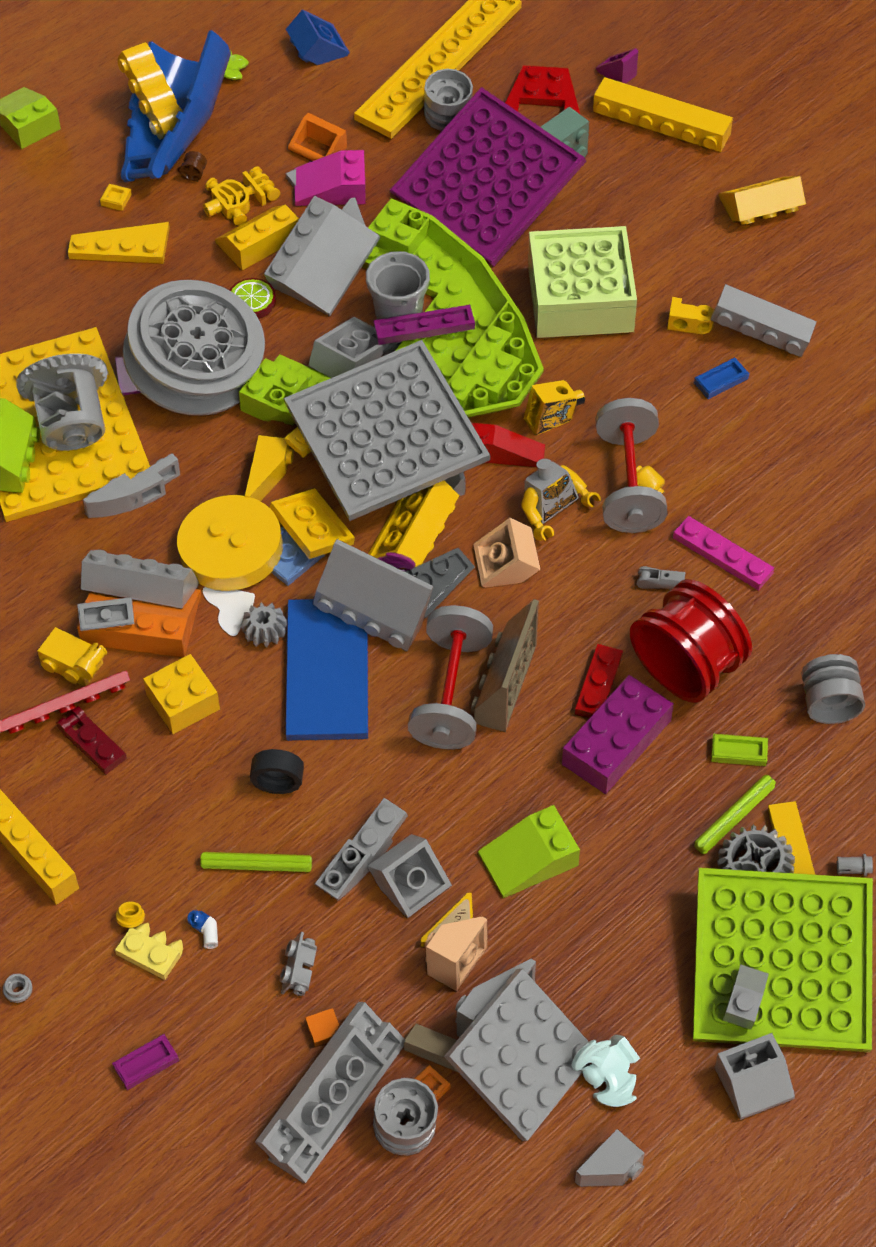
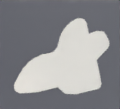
[202,587,255,636]

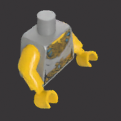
[521,459,601,541]

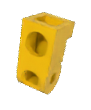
[667,297,714,334]

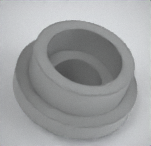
[3,974,33,1003]

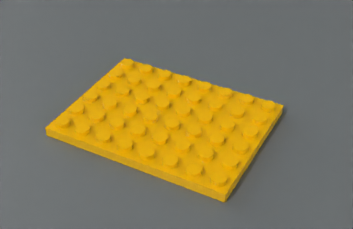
[0,327,150,522]

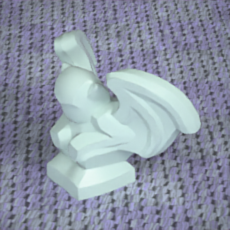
[572,1035,640,1107]

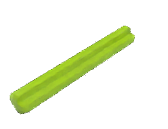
[694,775,776,854]
[200,852,312,872]

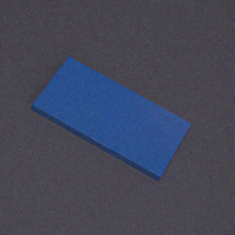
[286,599,368,741]

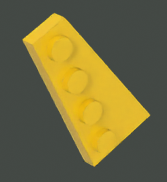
[68,222,170,264]

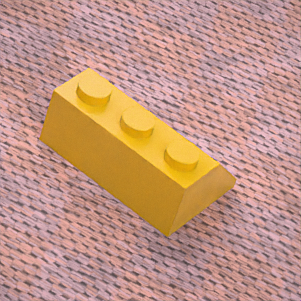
[719,176,806,225]
[215,205,299,270]

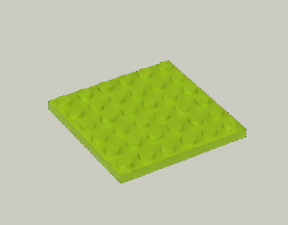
[693,868,873,1052]

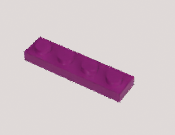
[374,305,475,345]

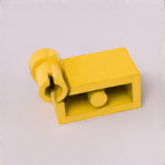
[37,627,107,686]

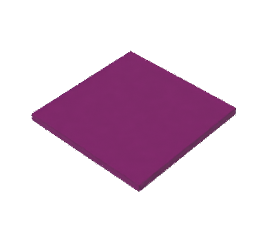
[390,87,586,267]

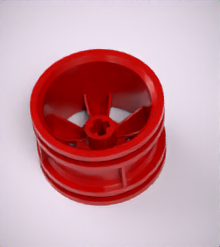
[630,579,752,703]

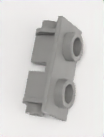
[280,931,317,996]

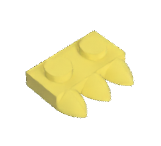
[115,923,183,980]

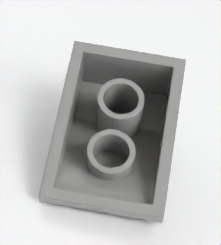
[308,317,390,378]
[455,959,536,1037]

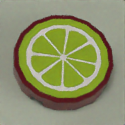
[229,278,276,319]

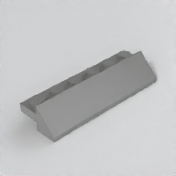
[255,1002,405,1183]

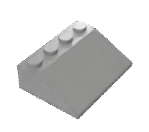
[264,196,380,316]
[313,539,434,651]

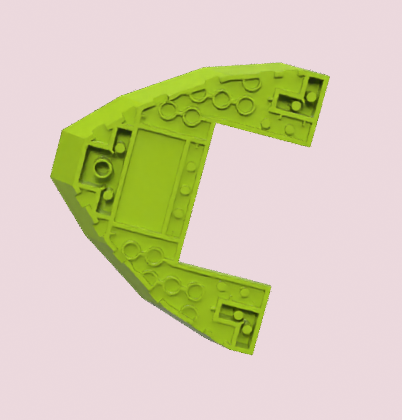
[239,198,544,425]

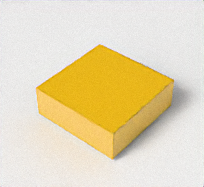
[100,184,132,211]

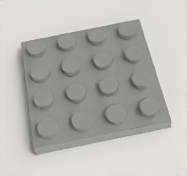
[444,968,589,1141]

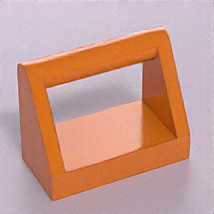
[288,113,347,161]

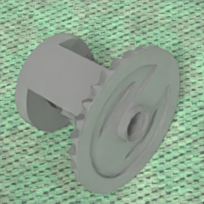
[16,354,108,451]

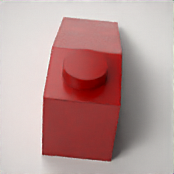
[471,423,545,467]

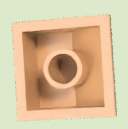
[473,518,540,588]
[425,917,487,991]

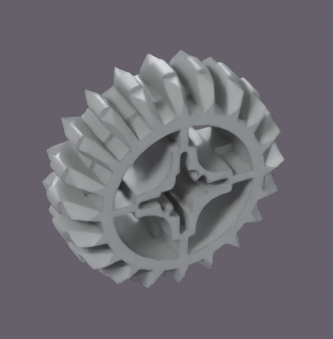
[718,824,795,873]

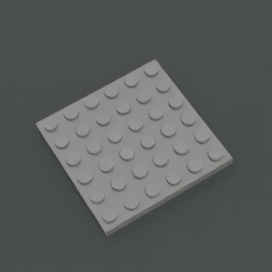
[284,340,490,521]

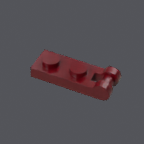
[56,706,127,775]

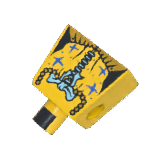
[524,380,585,435]

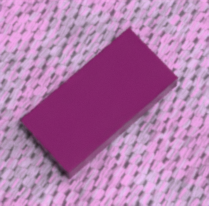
[112,1034,179,1090]

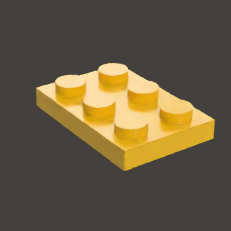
[270,488,355,559]

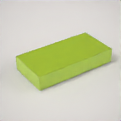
[711,734,768,766]

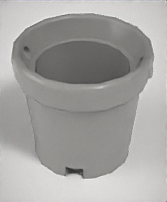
[366,252,430,320]

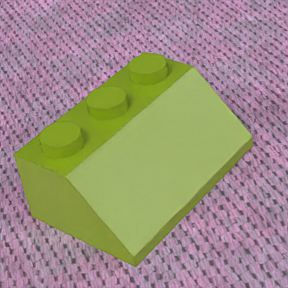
[0,398,40,493]

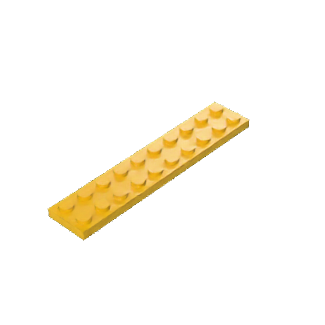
[354,0,522,139]

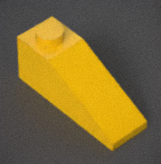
[245,435,294,501]

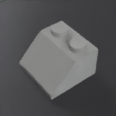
[367,834,452,918]

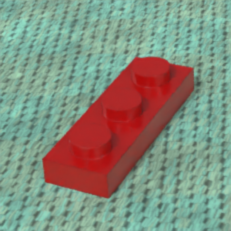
[575,644,623,718]

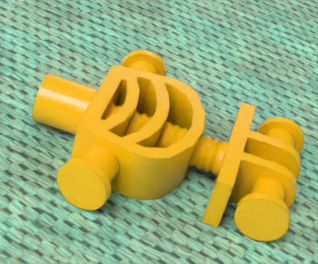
[203,166,280,226]

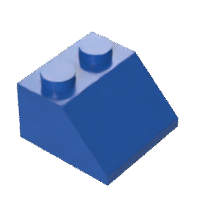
[286,9,350,65]

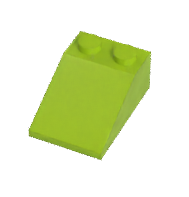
[0,87,61,149]
[478,805,580,899]

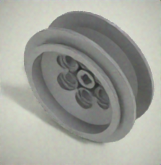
[123,280,265,415]

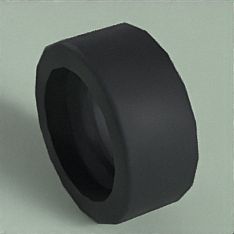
[250,749,304,794]

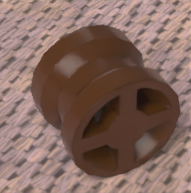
[180,151,207,181]

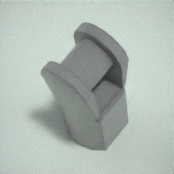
[637,566,685,589]

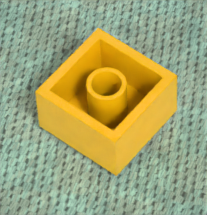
[143,654,220,734]

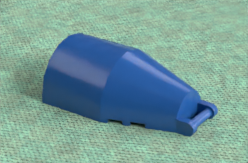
[121,30,231,182]

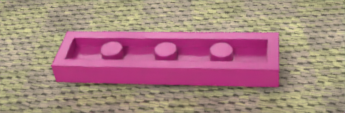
[673,516,774,590]

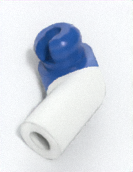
[187,910,218,949]

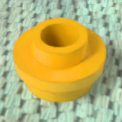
[116,902,145,928]

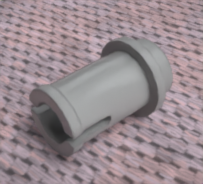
[837,854,873,876]

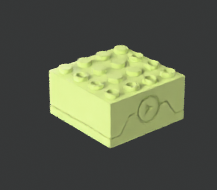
[528,226,637,338]

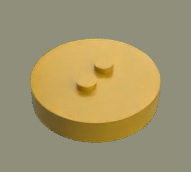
[177,495,283,591]

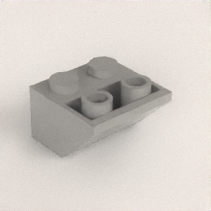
[715,1033,795,1120]

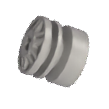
[424,69,473,131]
[801,654,865,724]
[373,1078,438,1156]

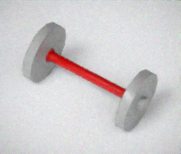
[595,398,668,533]
[408,605,493,750]

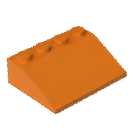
[77,589,201,658]

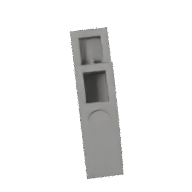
[83,453,180,518]
[315,798,408,900]

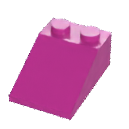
[295,150,366,206]

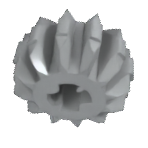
[241,602,287,648]

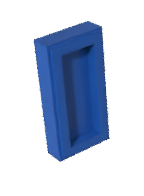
[694,358,749,399]

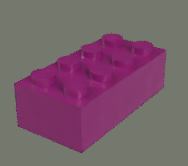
[562,675,673,794]

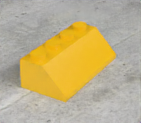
[368,480,460,570]

